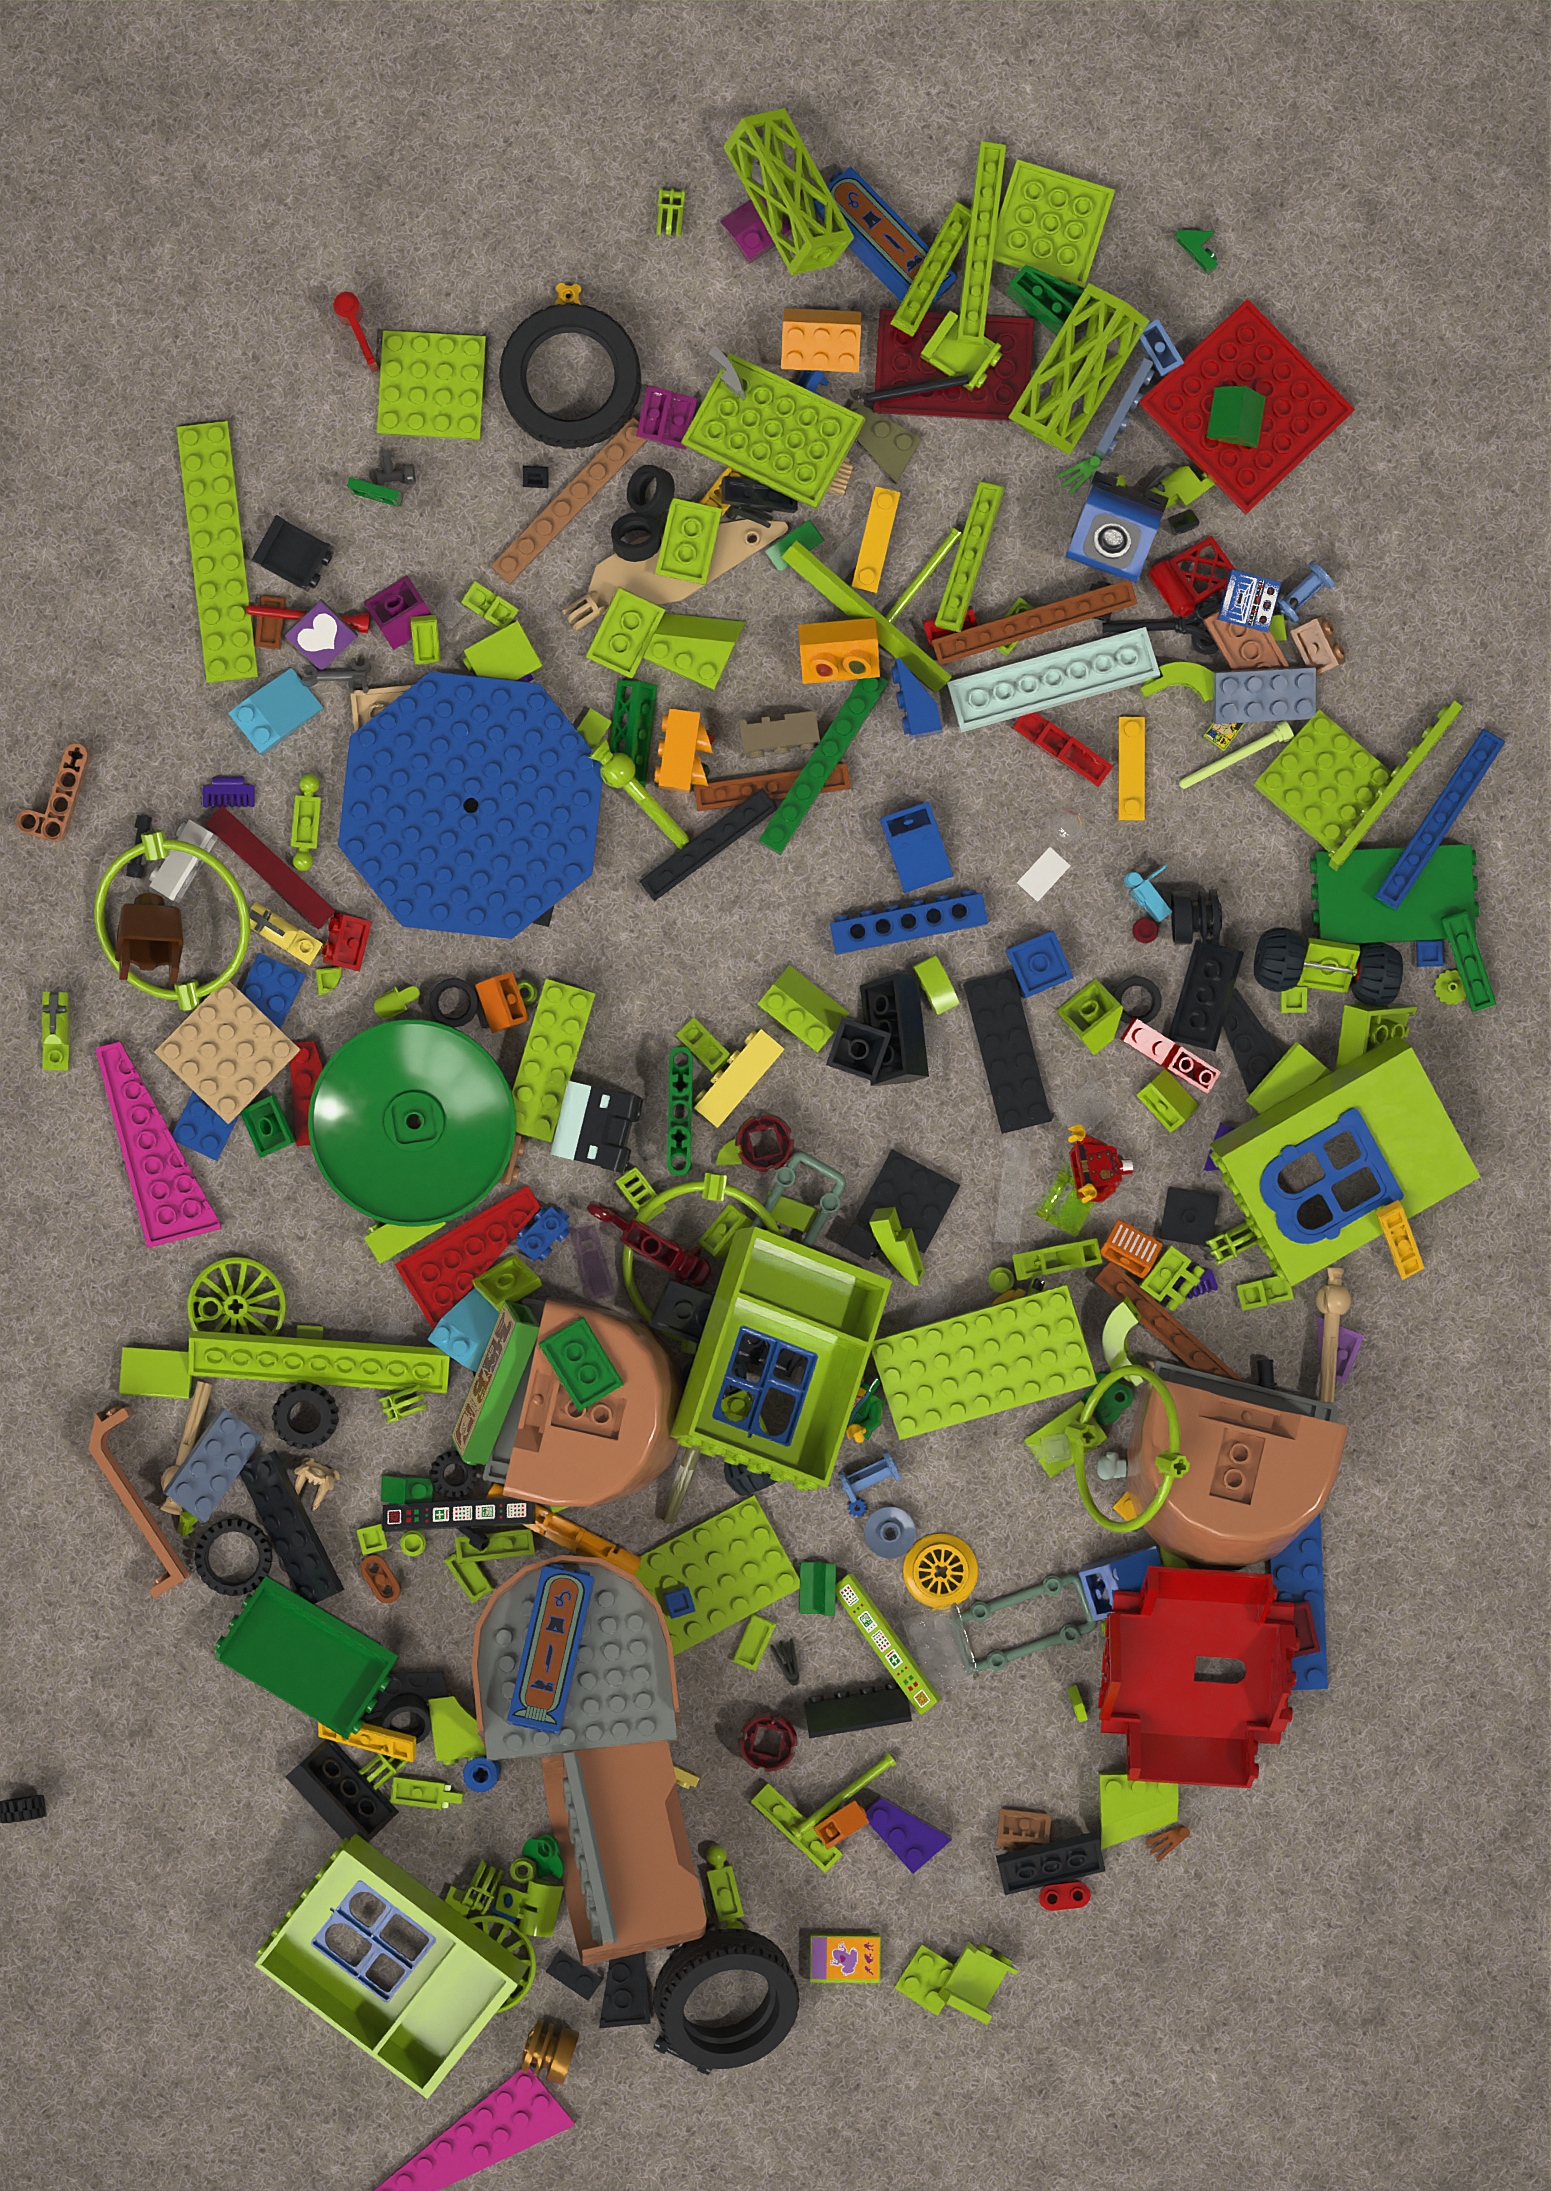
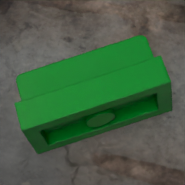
[799,1562,836,1616]

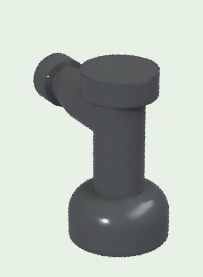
[377,450,416,486]

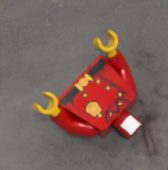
[1068,1124,1133,1203]

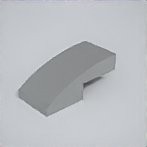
[708,346,746,400]

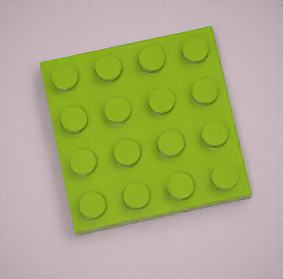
[993,159,1115,290]
[377,330,486,440]
[1253,709,1393,852]

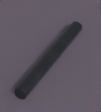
[866,374,969,403]

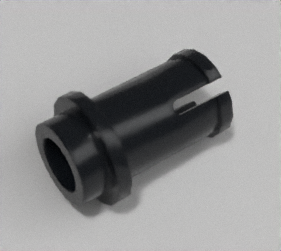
[1257,1359,1277,1390]

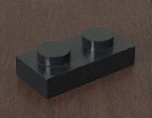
[546,1949,603,2001]

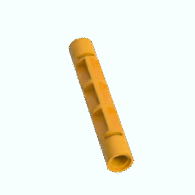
[486,1482,642,1575]

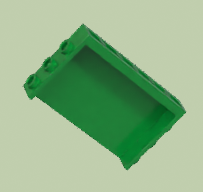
[1309,844,1479,944]
[214,1576,398,1740]

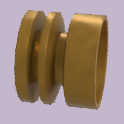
[521,2019,580,2085]

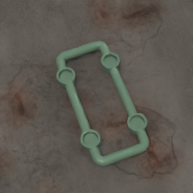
[751,1151,846,1248]
[952,1573,1098,1672]

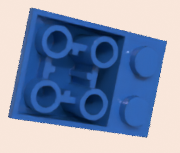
[891,658,942,740]
[879,801,953,893]
[1079,1545,1163,1621]

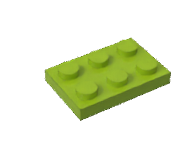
[655,498,723,585]
[585,586,666,679]

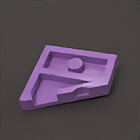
[1317,1317,1365,1384]

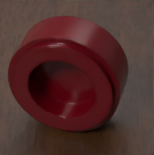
[1132,917,1159,944]

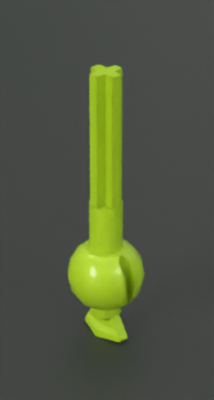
[589,739,690,849]

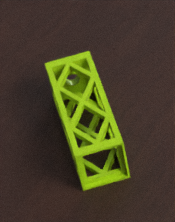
[723,108,854,276]
[1008,283,1150,455]

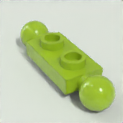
[291,773,322,871]
[706,1845,745,1930]

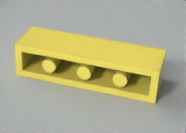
[694,1029,785,1128]

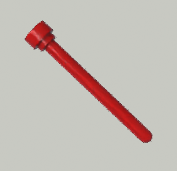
[245,605,370,634]

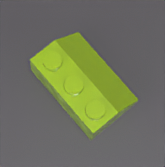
[757,965,850,1053]
[1245,1042,1332,1115]

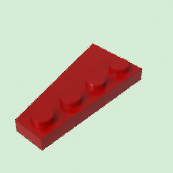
[290,1041,324,1146]

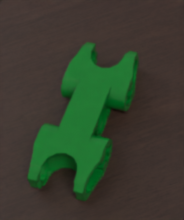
[667,1047,693,1175]

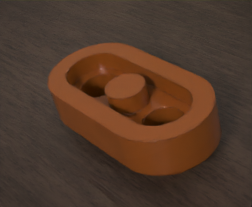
[361,1555,401,1603]

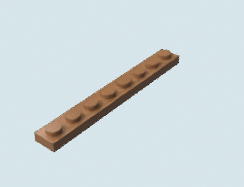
[491,417,648,585]

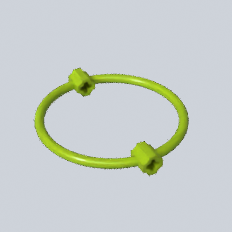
[94,829,250,1011]
[622,1172,782,1354]
[1065,1365,1190,1533]

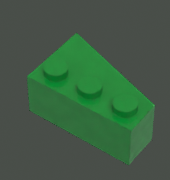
[1005,265,1093,336]

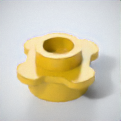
[555,283,581,305]

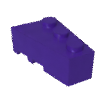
[864,1795,952,1874]

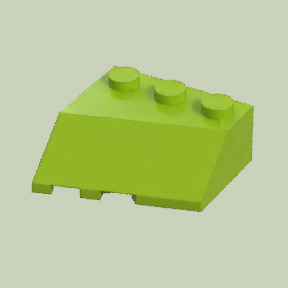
[643,613,746,692]
[1335,1003,1418,1070]
[1098,1771,1179,1850]

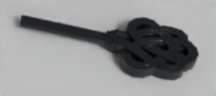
[1102,594,1223,655]

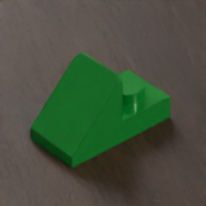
[1174,230,1218,276]
[380,1475,433,1504]

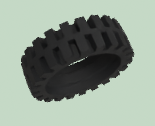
[195,1518,273,1596]

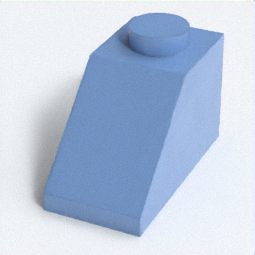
[1138,319,1184,377]

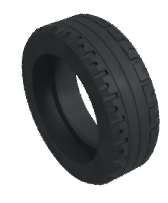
[499,303,641,449]
[653,1928,800,2069]

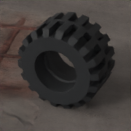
[272,1383,339,1449]

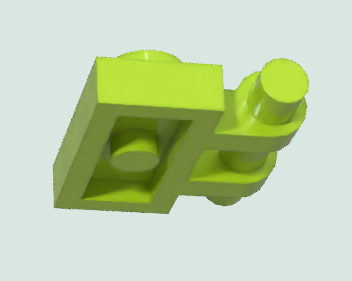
[1139,1245,1205,1312]

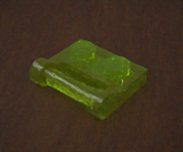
[1035,1169,1095,1237]

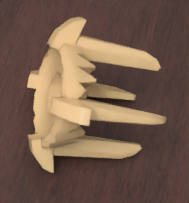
[294,1457,340,1511]

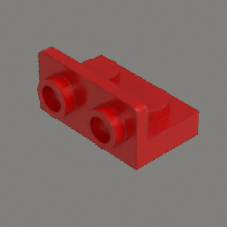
[322,913,372,972]

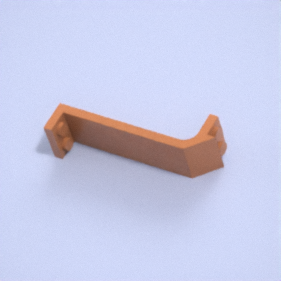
[88,1405,190,1599]

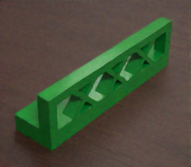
[609,681,657,787]

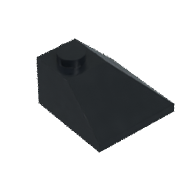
[826,1016,892,1082]

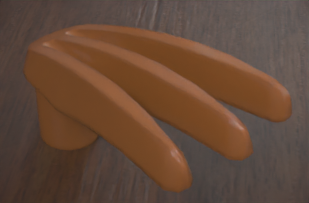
[1145,1825,1190,1862]

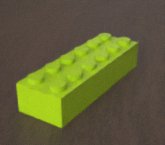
[512,979,596,1142]

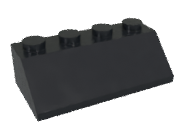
[860,973,929,1086]
[804,1682,912,1739]
[285,1739,399,1842]

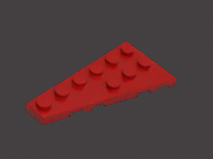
[394,1185,541,1330]

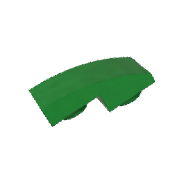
[765,519,825,572]

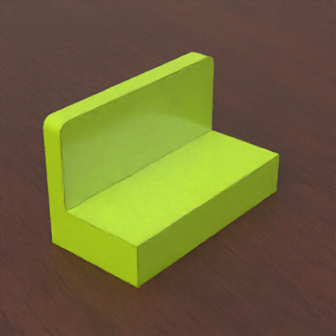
[1136,1069,1199,1133]

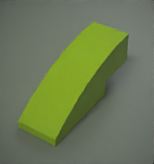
[869,1207,925,1286]

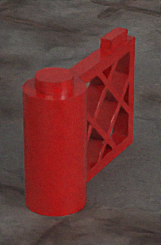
[333,291,379,373]
[1147,536,1236,618]

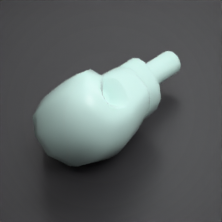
[1097,1452,1127,1480]

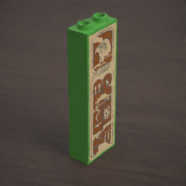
[451,1300,540,1465]

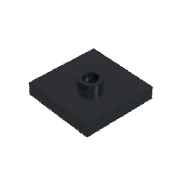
[1159,1188,1219,1247]

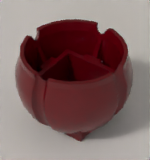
[735,1113,794,1172]
[738,1712,798,1772]

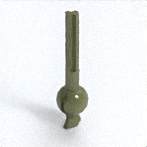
[660,1411,723,1524]

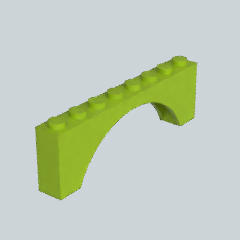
[428,1694,487,1765]

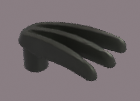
[726,505,773,528]
[770,1638,799,1686]

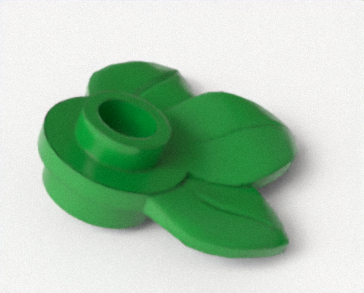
[1082,1373,1133,1425]
[522,1834,564,1879]

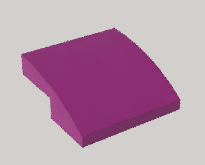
[636,386,697,450]

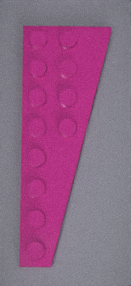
[95,1042,222,1248]
[373,2066,575,2191]

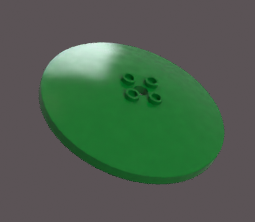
[308,1019,517,1227]

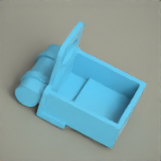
[1124,864,1172,923]

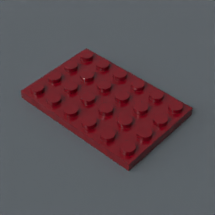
[873,309,1034,422]

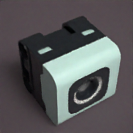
[550,1081,644,1173]

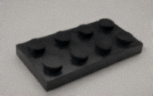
[1168,940,1244,1052]
[996,1831,1105,1895]

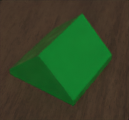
[1206,386,1266,448]
[240,1094,296,1158]

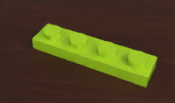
[750,1782,843,1873]

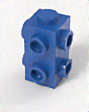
[516,1206,570,1262]

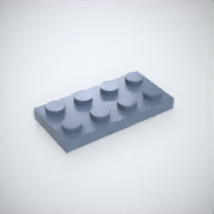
[1093,358,1155,461]
[1213,666,1316,724]
[162,1407,263,1523]

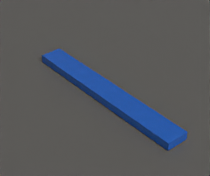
[1375,728,1505,911]

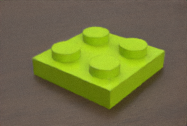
[472,1254,542,1312]
[894,1943,955,2016]

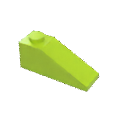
[364,1221,448,1264]

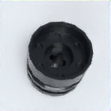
[1171,889,1222,945]

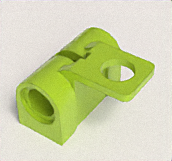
[496,1879,564,1937]

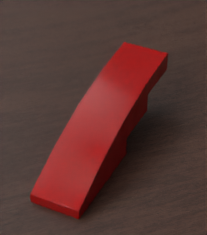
[1011,712,1113,787]

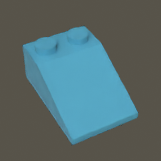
[228,668,324,756]
[427,1288,500,1372]

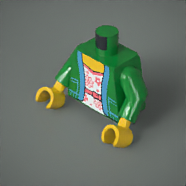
[846,1374,884,1443]

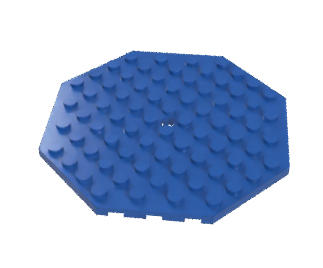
[338,672,603,939]

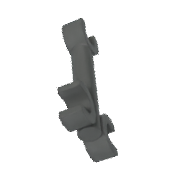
[302,658,371,694]

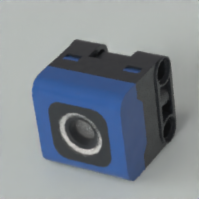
[1066,471,1169,583]

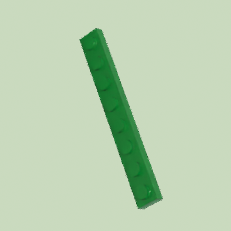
[758,676,889,856]

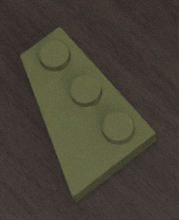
[849,400,922,484]

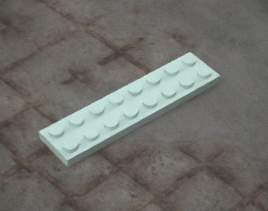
[947,627,1160,733]

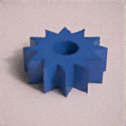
[847,1498,867,1517]

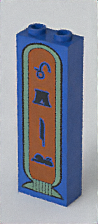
[813,166,958,307]
[507,1563,595,1735]

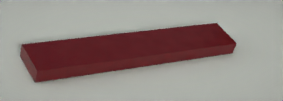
[205,805,336,930]

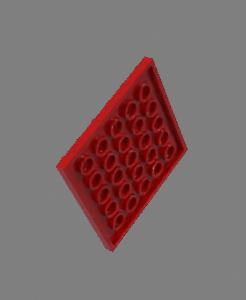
[1138,299,1355,515]

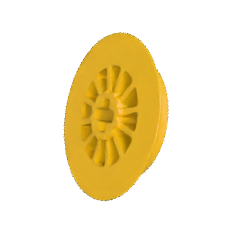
[903,1533,978,1609]

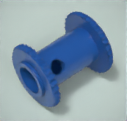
[463,1755,501,1793]

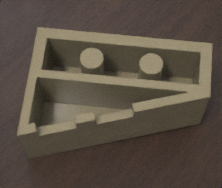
[738,711,820,759]

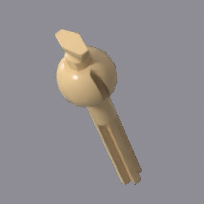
[1315,1268,1351,1403]
[158,1381,212,1515]

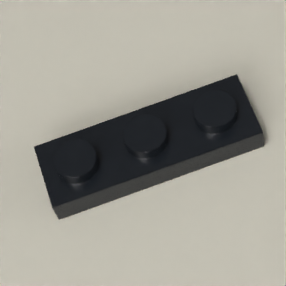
[721,476,798,513]

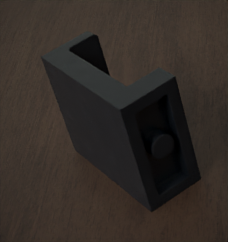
[251,515,334,592]

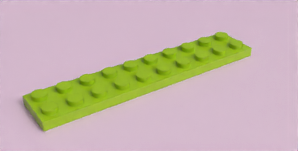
[176,421,259,684]
[188,1330,450,1393]

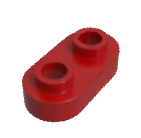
[1039,1881,1091,1911]

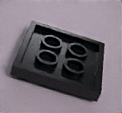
[856,1149,960,1254]

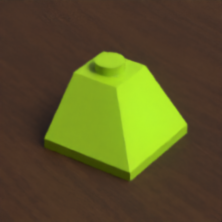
[1056,978,1123,1055]

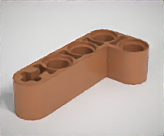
[16,743,90,842]

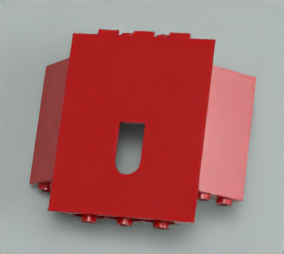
[1098,1566,1300,1788]

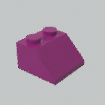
[720,194,792,264]
[364,575,432,650]

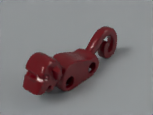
[587,1200,711,1286]

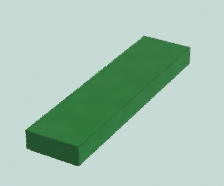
[1441,909,1496,1013]

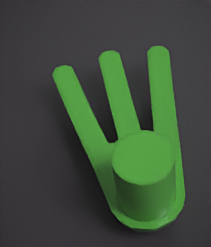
[1057,456,1100,494]

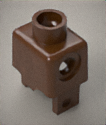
[115,893,184,983]

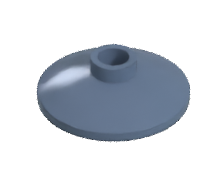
[864,1507,916,1559]

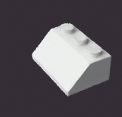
[149,820,218,903]

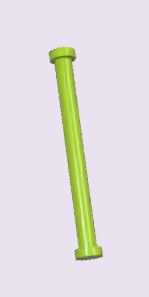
[885,527,962,624]
[790,1752,896,1841]

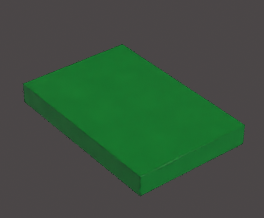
[538,1316,624,1412]

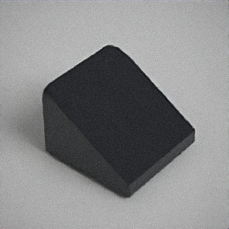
[1168,509,1200,536]

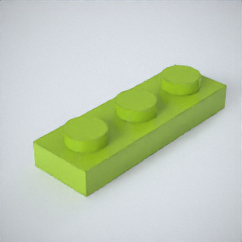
[454,1529,535,1564]

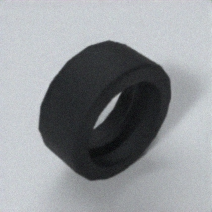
[626,465,675,516]
[611,512,661,562]
[1112,976,1162,1024]
[429,978,479,1028]
[381,1695,432,1744]

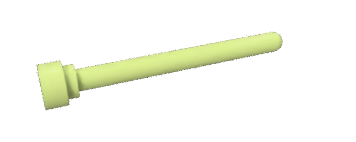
[1179,720,1294,789]

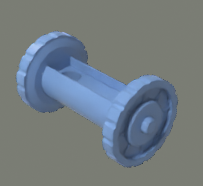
[1276,561,1335,623]
[837,1449,902,1503]

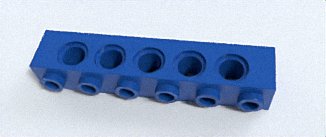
[830,890,988,955]

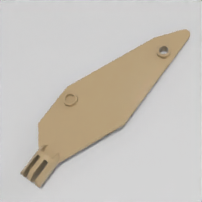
[562,519,788,631]

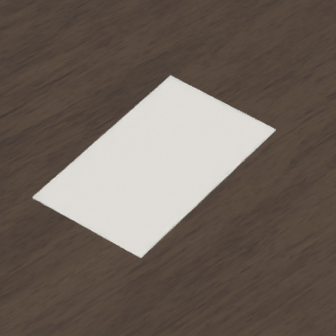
[1017,847,1070,902]

